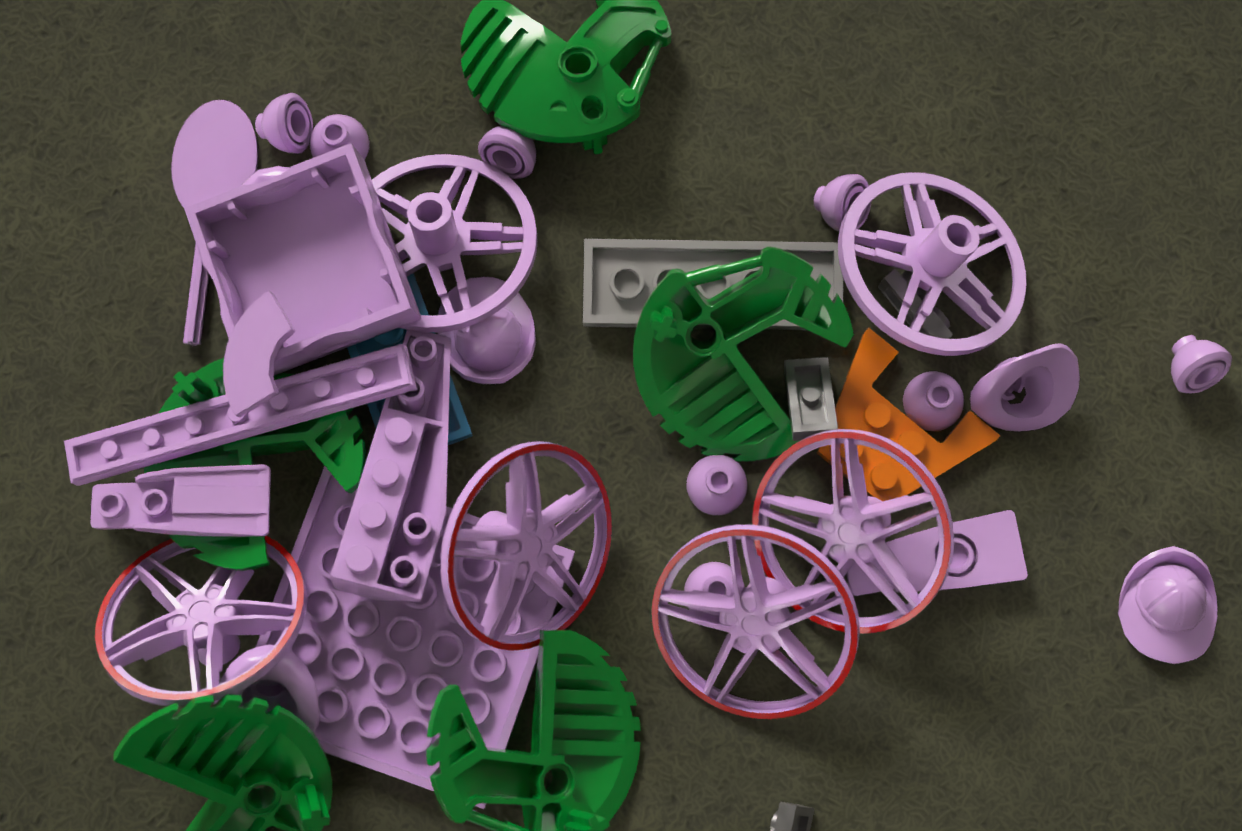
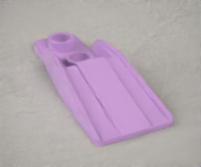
[90,464,271,537]
[846,510,1028,596]

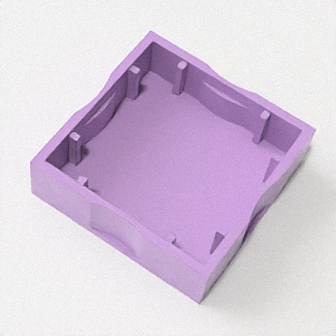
[184,143,422,376]

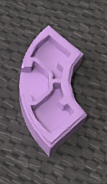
[223,291,296,418]

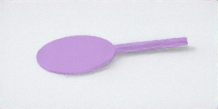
[172,100,258,346]

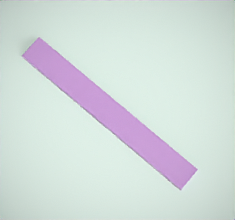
[64,343,417,486]

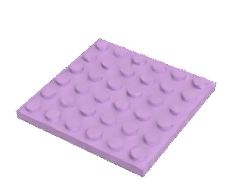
[255,466,575,809]

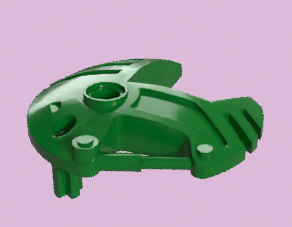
[460,0,671,155]
[633,246,854,461]
[144,358,366,571]
[426,630,641,831]
[114,694,332,831]

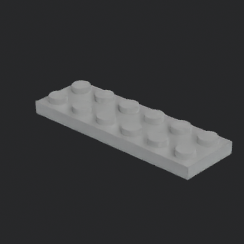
[583,239,843,330]

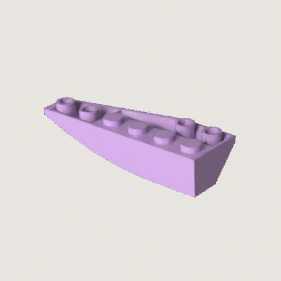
[330,330,451,602]

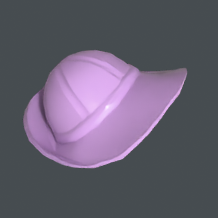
[438,277,536,384]
[970,343,1080,431]
[1118,546,1218,664]
[214,644,319,733]

